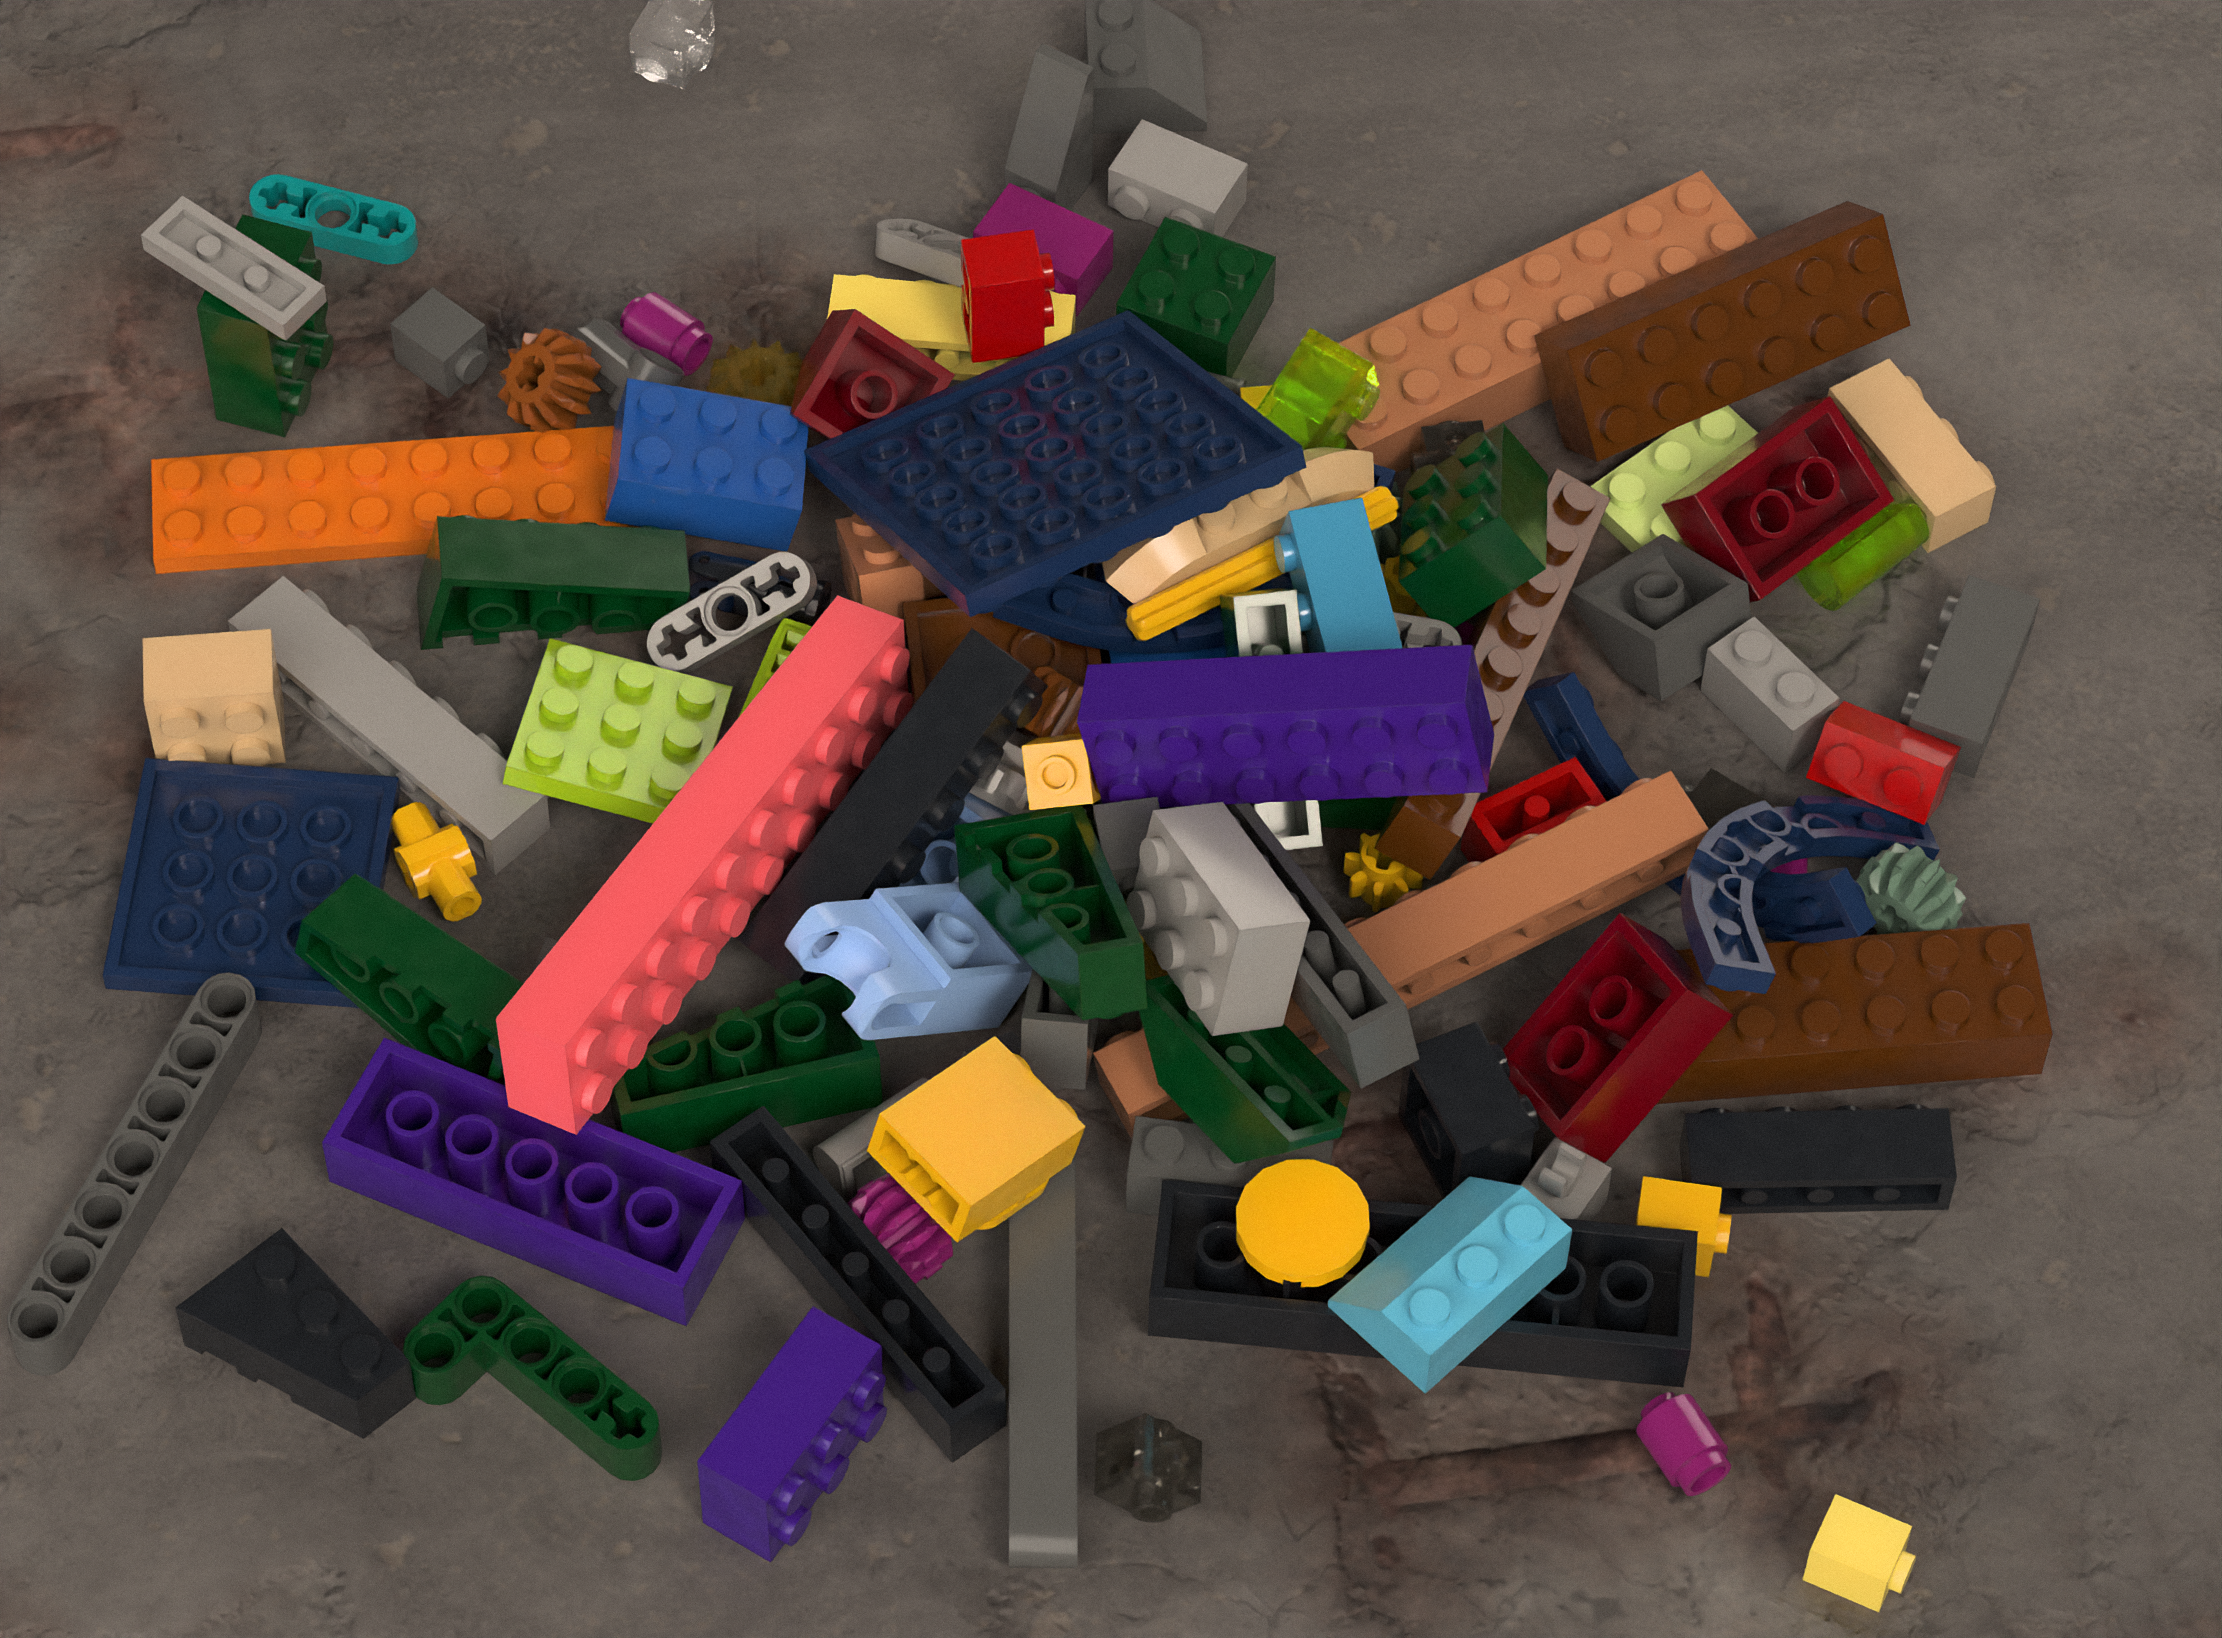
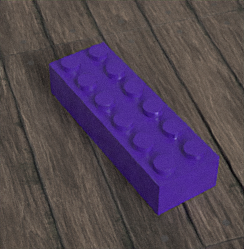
[1077,645,1494,807]
[322,1038,745,1327]

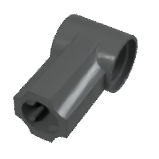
[573,318,685,411]

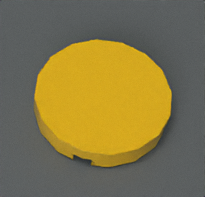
[1236,1159,1370,1287]

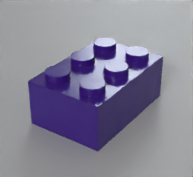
[697,1306,887,1563]

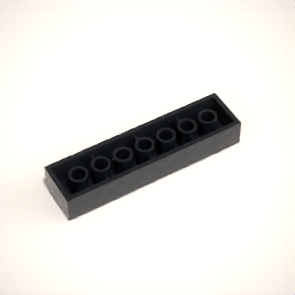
[1148,1180,1698,1388]

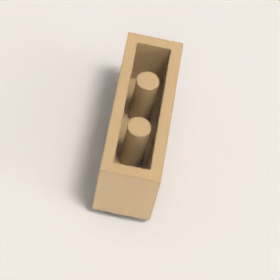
[1828,358,1996,553]

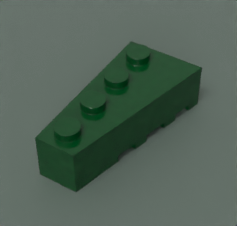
[417,515,690,650]
[954,805,1147,1021]
[295,873,524,1086]
[610,975,883,1153]

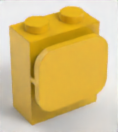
[867,1036,1086,1243]

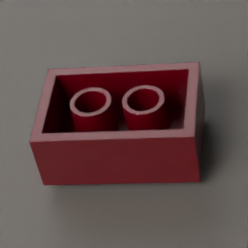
[1661,396,1894,603]
[1503,913,1733,1163]

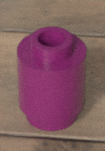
[620,292,713,376]
[1636,1392,1731,1496]

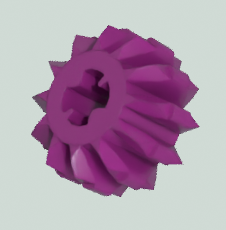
[847,1173,953,1284]

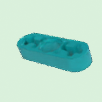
[249,174,418,264]

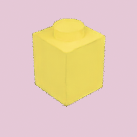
[1803,1494,1916,1612]

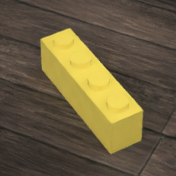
[827,274,1076,381]

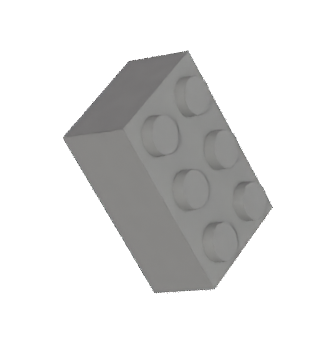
[1127,802,1310,1036]

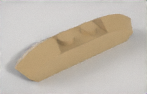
[1102,447,1374,604]

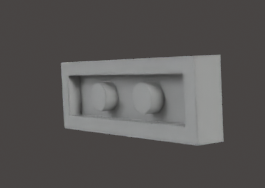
[141,196,327,341]

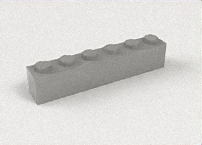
[228,576,551,875]

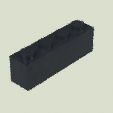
[1679,1104,1957,1214]

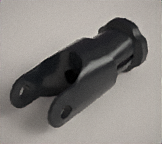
[689,551,832,626]

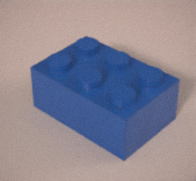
[605,378,809,552]

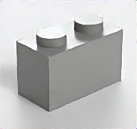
[1108,119,1248,237]
[1700,616,1840,772]

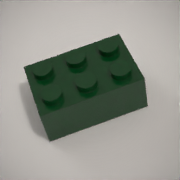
[196,214,334,438]
[1398,423,1548,628]

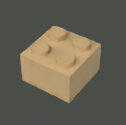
[142,629,286,767]

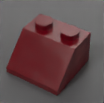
[790,309,955,440]

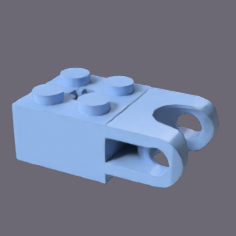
[785,883,1032,1040]

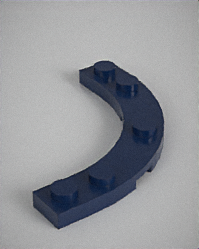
[993,464,1396,654]
[1523,672,1877,943]
[1680,795,1940,994]

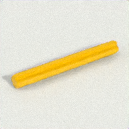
[1125,486,1399,641]

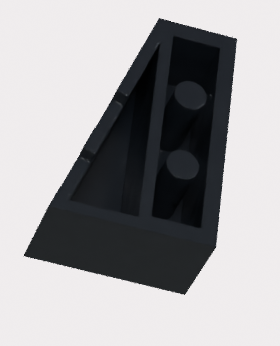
[175,1228,416,1439]

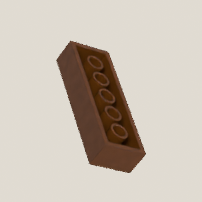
[1534,201,1911,462]
[1657,923,2053,1104]

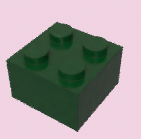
[1116,217,1276,377]

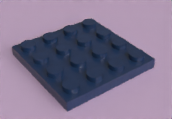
[103,758,400,1008]

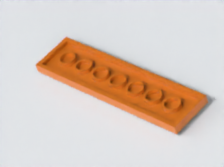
[151,426,640,574]

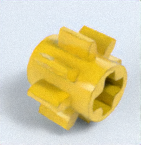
[1344,833,1423,912]

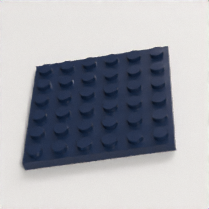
[804,310,1307,617]

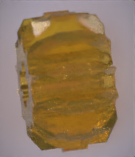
[706,337,802,406]

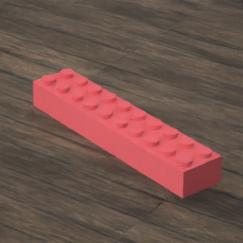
[496,595,913,1135]

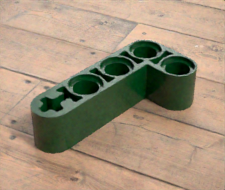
[403,1276,662,1481]

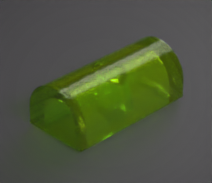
[1796,503,1929,611]

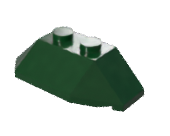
[1139,975,1351,1164]

